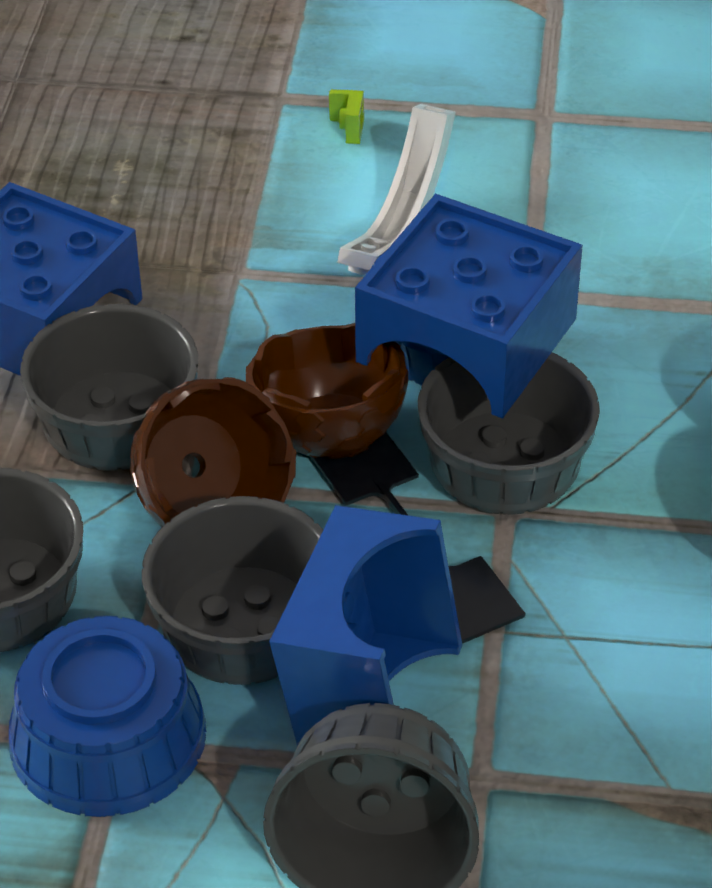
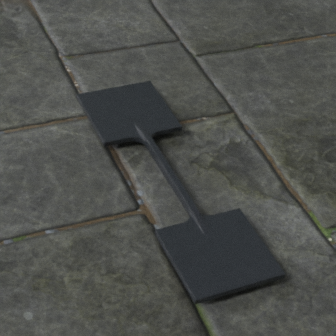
[311,432,526,644]

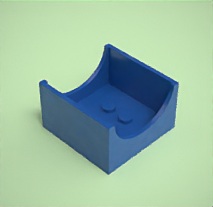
[0,182,143,376]
[355,193,583,419]
[269,505,462,746]

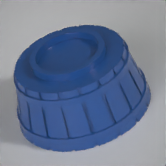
[9,616,207,817]

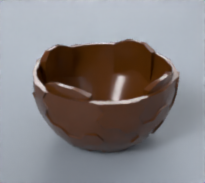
[246,323,409,459]
[130,377,296,527]

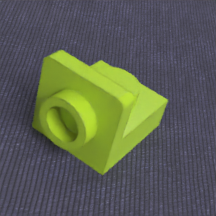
[329,89,365,144]

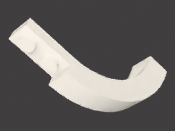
[337,104,456,275]

